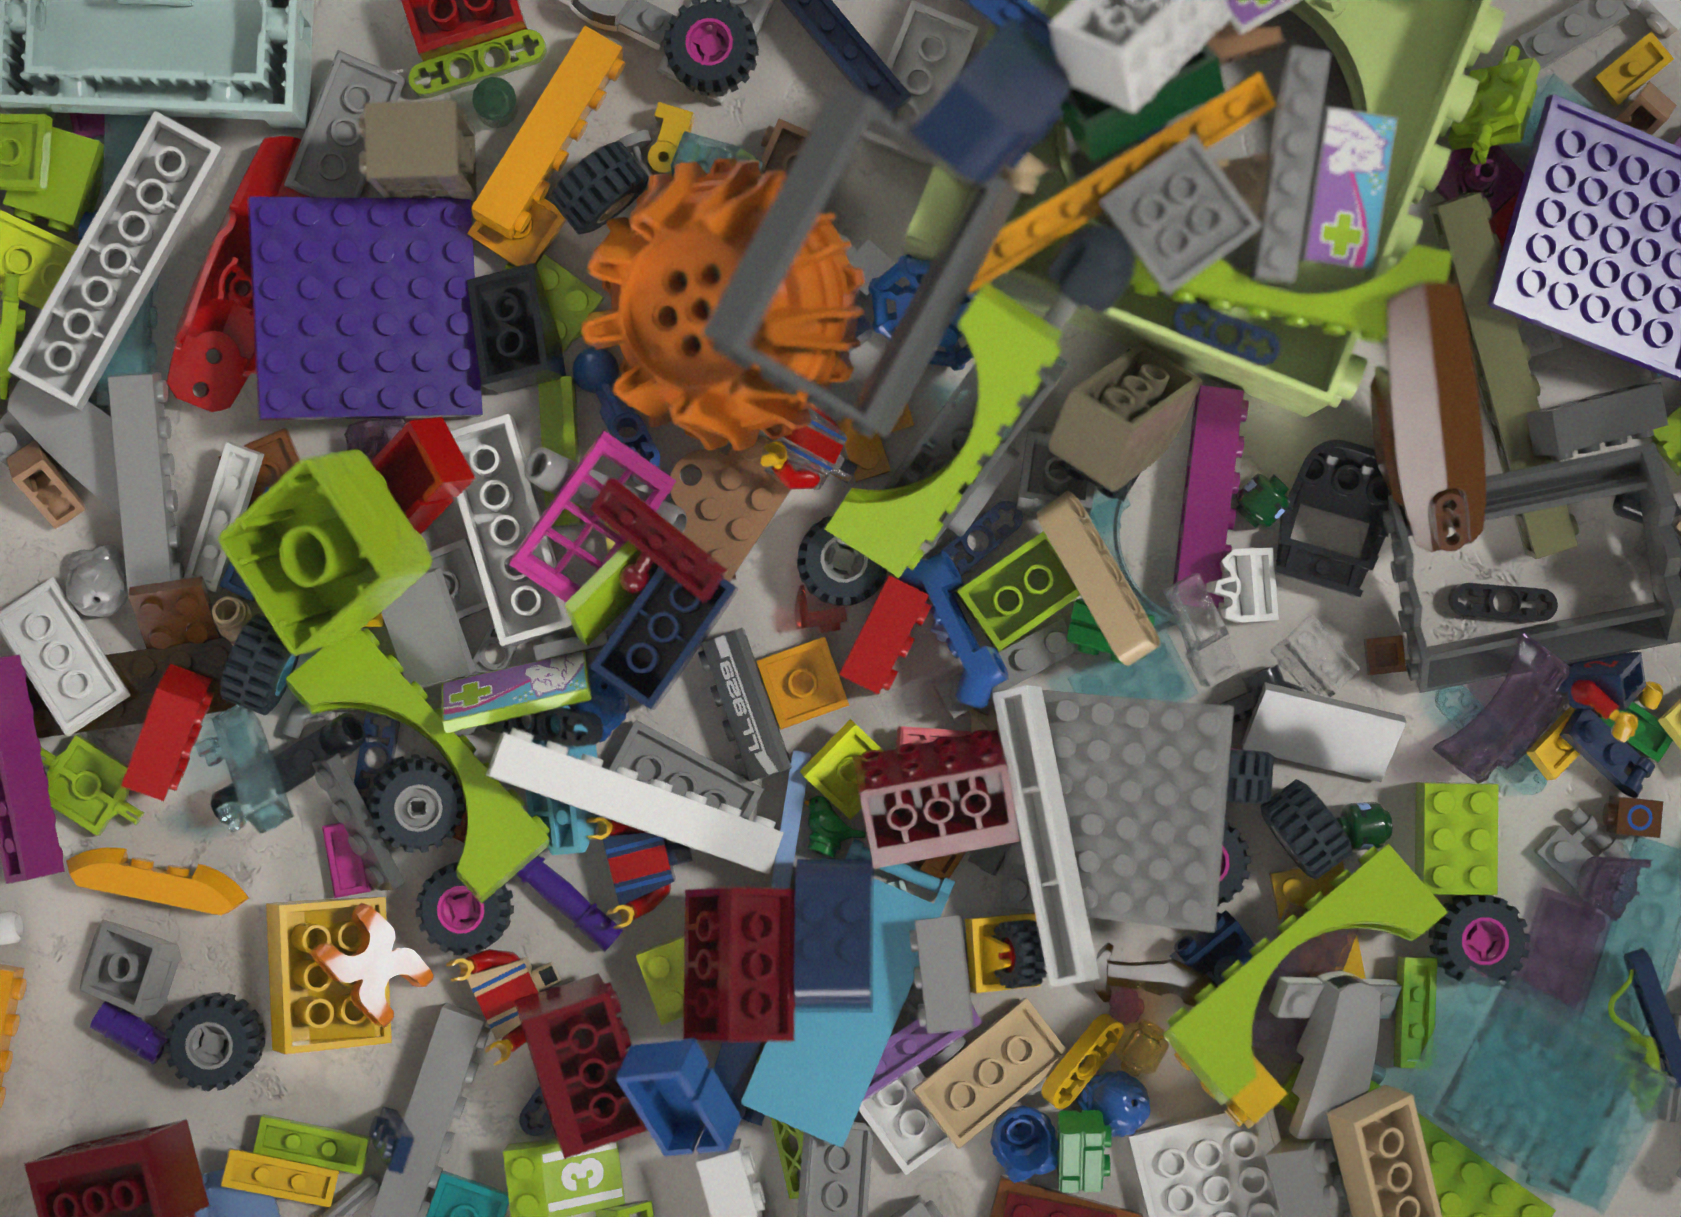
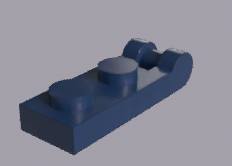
[1560,708,1655,798]

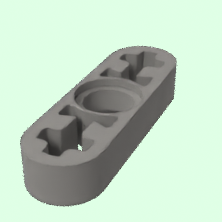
[947,446,1020,537]

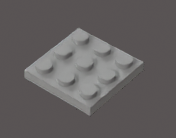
[1099,134,1263,297]

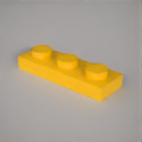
[220,1148,339,1208]

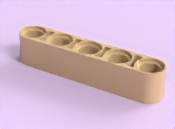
[1037,491,1160,666]

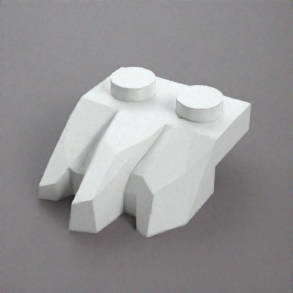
[1206,547,1279,623]

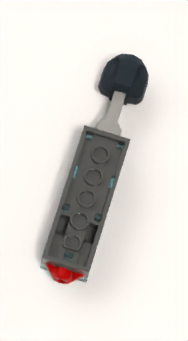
[882,225,1135,547]

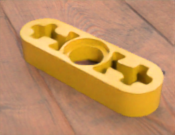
[1041,1014,1125,1109]

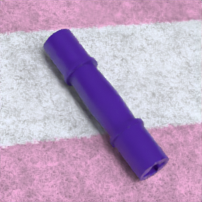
[516,855,624,952]

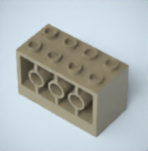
[358,100,477,202]

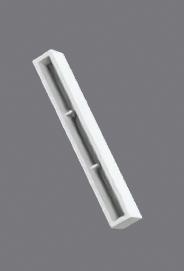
[992,685,1100,988]
[486,728,784,874]

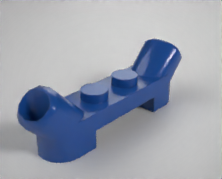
[897,551,1009,709]

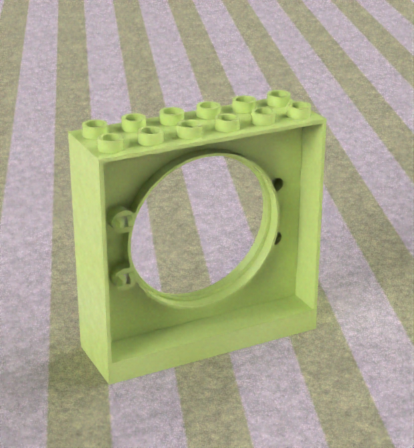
[903,0,1506,417]

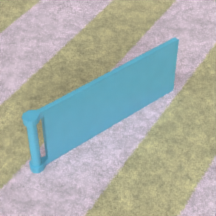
[741,839,955,1147]

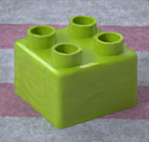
[218,449,432,656]

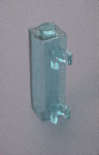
[195,705,294,834]

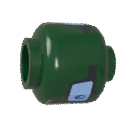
[1235,474,1289,528]
[1336,802,1393,851]

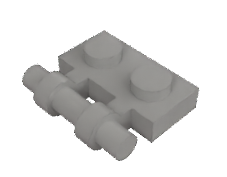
[1534,807,1632,903]

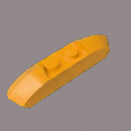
[66,847,249,916]

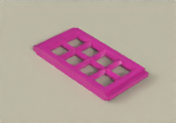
[509,430,676,602]

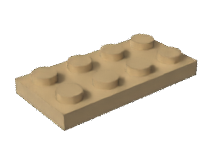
[911,998,1068,1149]

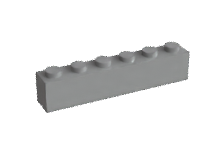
[1250,46,1330,288]
[108,371,184,594]
[370,1003,491,1217]

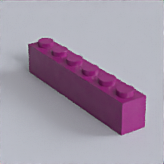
[1170,385,1249,609]
[0,654,65,884]

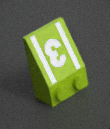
[503,1138,625,1217]

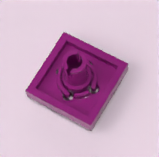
[1435,145,1524,214]

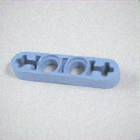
[771,750,811,889]

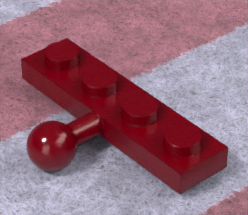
[590,477,728,602]

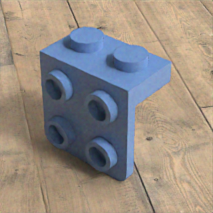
[196,1168,280,1217]

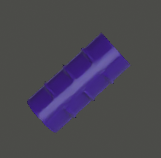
[90,1001,169,1065]

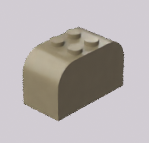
[1049,342,1203,492]

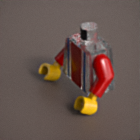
[761,408,858,490]

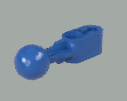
[572,347,660,485]

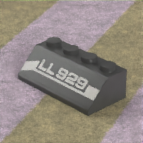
[698,628,792,782]

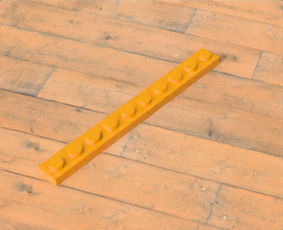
[965,72,1278,296]

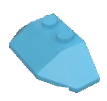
[525,705,602,855]

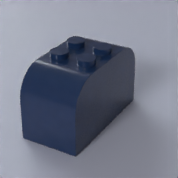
[911,17,1070,183]
[590,567,738,710]
[795,859,874,1013]

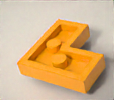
[836,403,914,482]

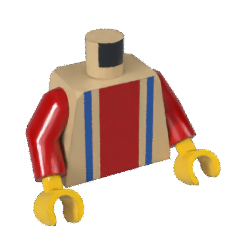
[446,949,561,1065]

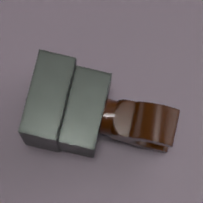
[968,844,1010,876]

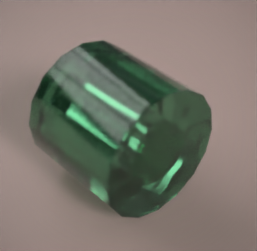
[472,77,518,128]

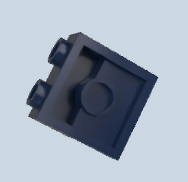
[1170,910,1275,986]

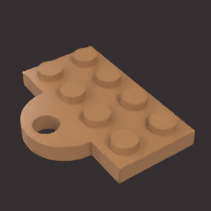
[670,434,804,582]

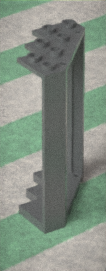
[702,84,1020,438]
[1382,443,1681,693]

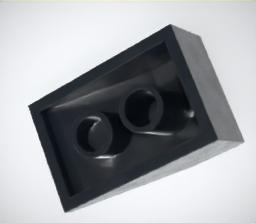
[467,263,566,393]

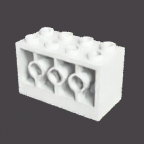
[1049,0,1230,114]

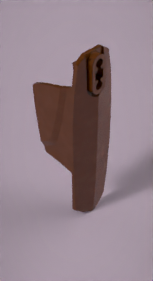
[1370,281,1486,553]

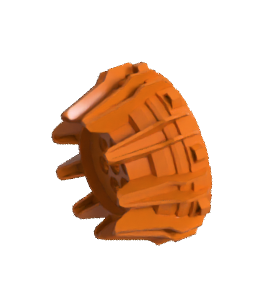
[581,158,865,451]

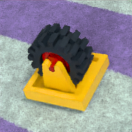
[965,912,1047,993]

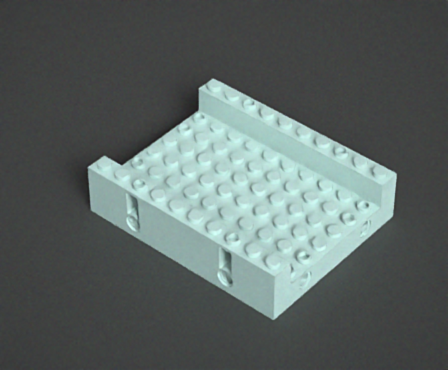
[0,0,314,129]

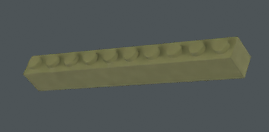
[1428,192,1579,559]

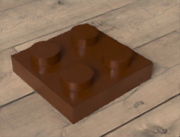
[128,576,221,649]

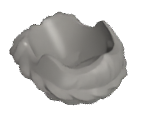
[65,545,128,617]

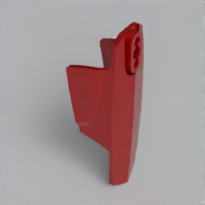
[166,136,309,412]

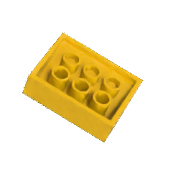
[266,896,392,1055]

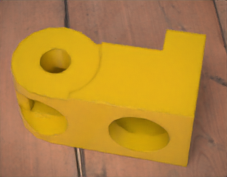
[647,102,695,175]

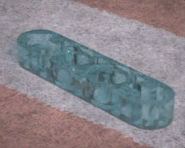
[1435,685,1547,795]

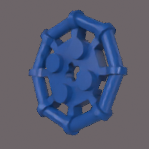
[868,254,981,371]

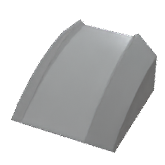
[1016,426,1095,516]
[80,919,182,1015]

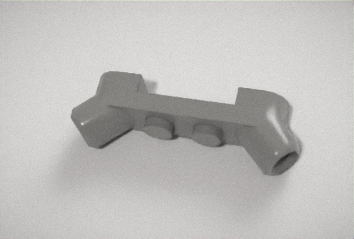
[524,447,687,533]

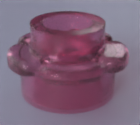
[1109,988,1145,1025]

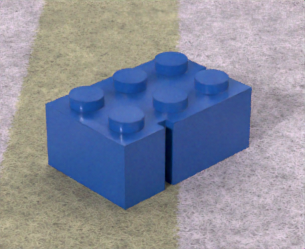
[616,1038,742,1156]

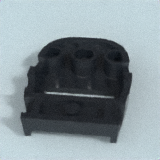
[1275,440,1391,597]

